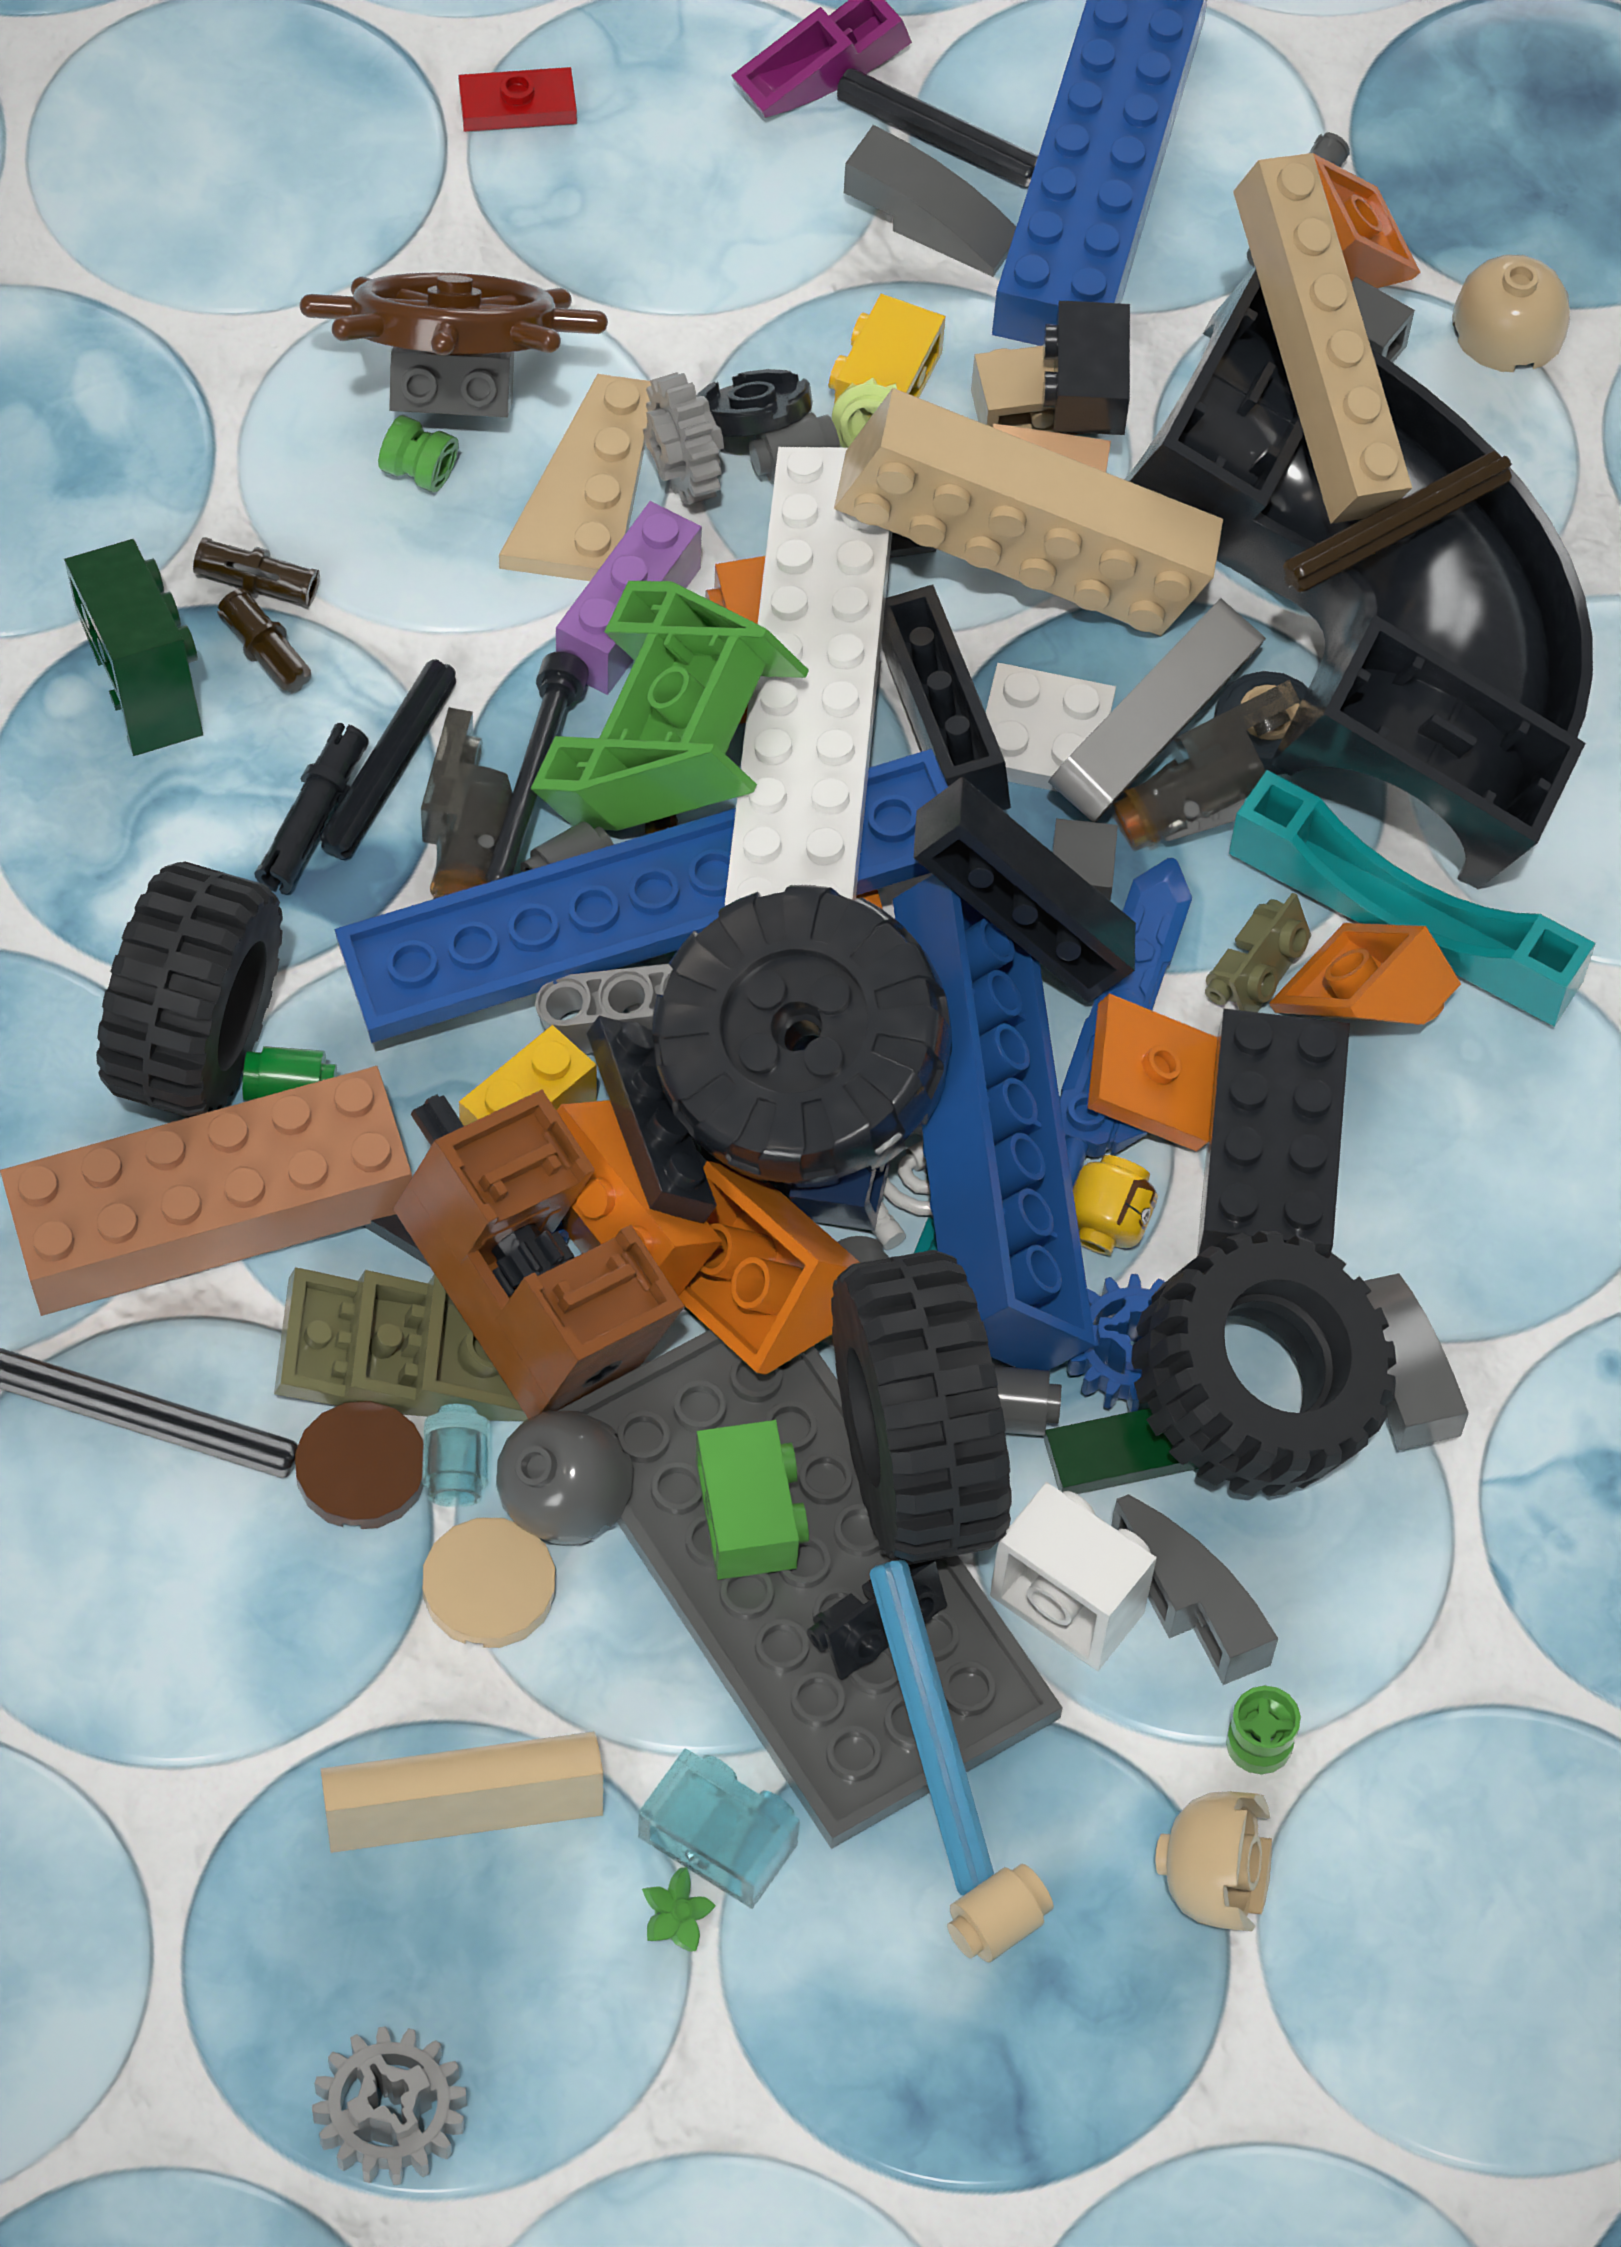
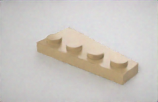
[499,374,651,581]

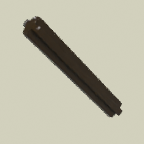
[1283,451,1512,593]

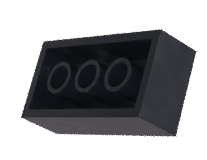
[1197,1008,1350,1256]

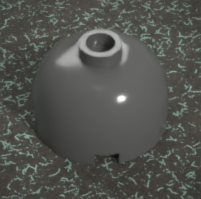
[496,1411,633,1545]

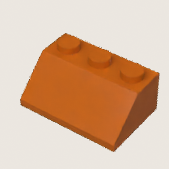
[556,1100,722,1296]
[678,1161,860,1375]

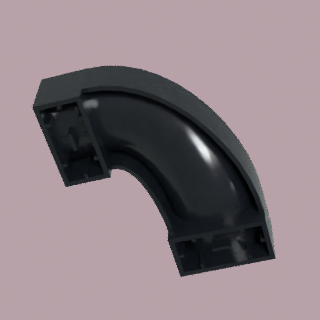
[1124,266,1593,889]

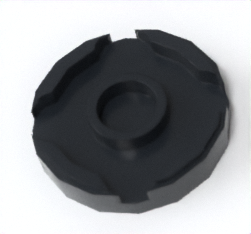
[696,369,813,436]

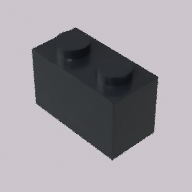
[1043,300,1130,435]

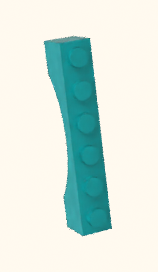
[1229,770,1596,1027]

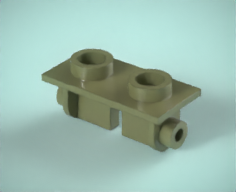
[1205,893,1311,1012]

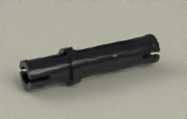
[254,723,369,894]

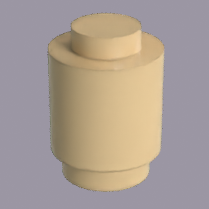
[947,1864,1054,1962]

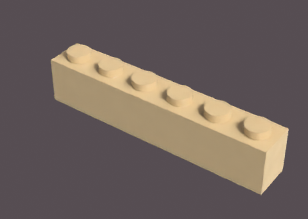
[1233,153,1412,524]

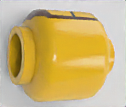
[1073,1155,1158,1255]

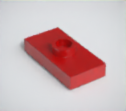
[458,67,577,132]

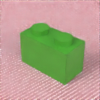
[695,1420,809,1580]

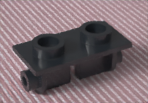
[807,1560,948,1680]

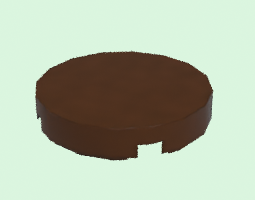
[295,1401,427,1529]

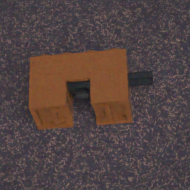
[393,1089,685,1419]

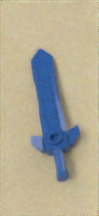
[1059,858,1192,1188]

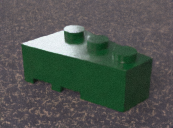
[64,538,203,756]

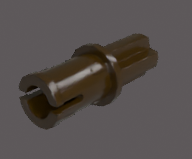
[217,588,311,694]

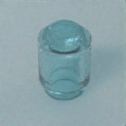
[422,1404,490,1507]

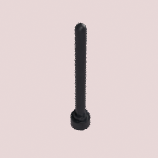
[486,652,589,883]

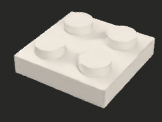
[985,663,1116,792]

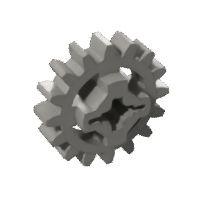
[643,372,724,505]
[312,2027,467,2185]

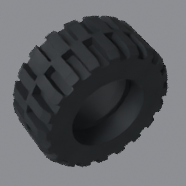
[96,861,283,1118]
[1132,1231,1397,1497]

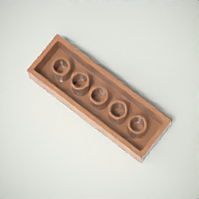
[0,1065,412,1316]

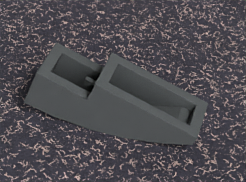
[843,125,1016,277]
[1364,1273,1469,1450]
[1111,1494,1278,1685]

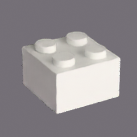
[990,1482,1157,1671]

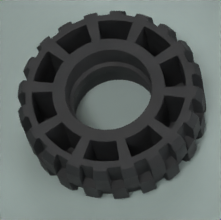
[831,1250,1012,1565]

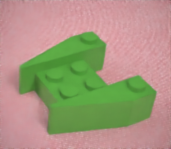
[531,581,809,831]

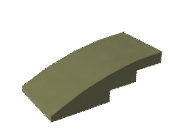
[274,1267,528,1421]

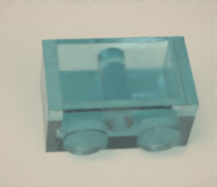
[638,1748,800,1909]

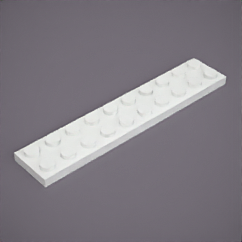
[725,447,892,906]

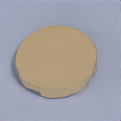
[422,1518,555,1648]

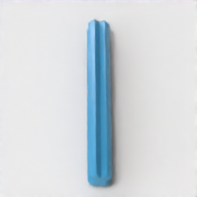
[870,1560,994,1895]

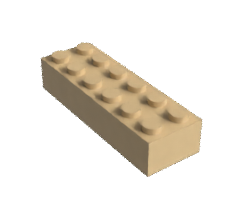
[834,388,1223,636]

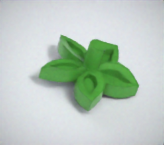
[642,1867,716,1952]

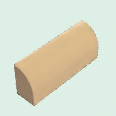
[320,1731,603,1853]

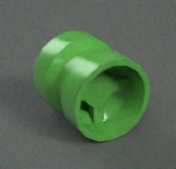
[378,415,459,492]
[1226,1685,1301,1775]

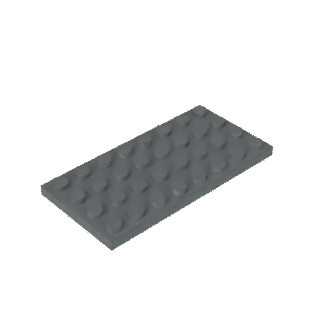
[558,1330,1063,1849]

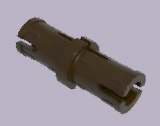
[193,537,320,607]

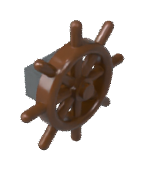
[299,272,608,418]

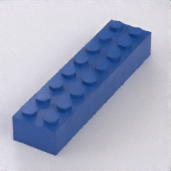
[992,0,1207,346]
[893,875,1095,1370]

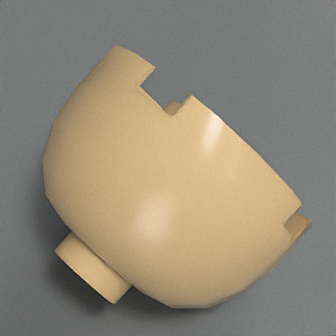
[1452,255,1570,372]
[1155,1791,1272,1931]

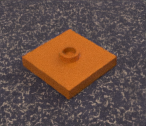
[1088,993,1218,1152]

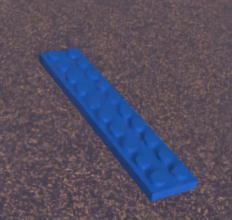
[334,749,948,1043]

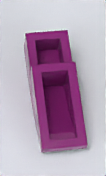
[731,0,912,118]

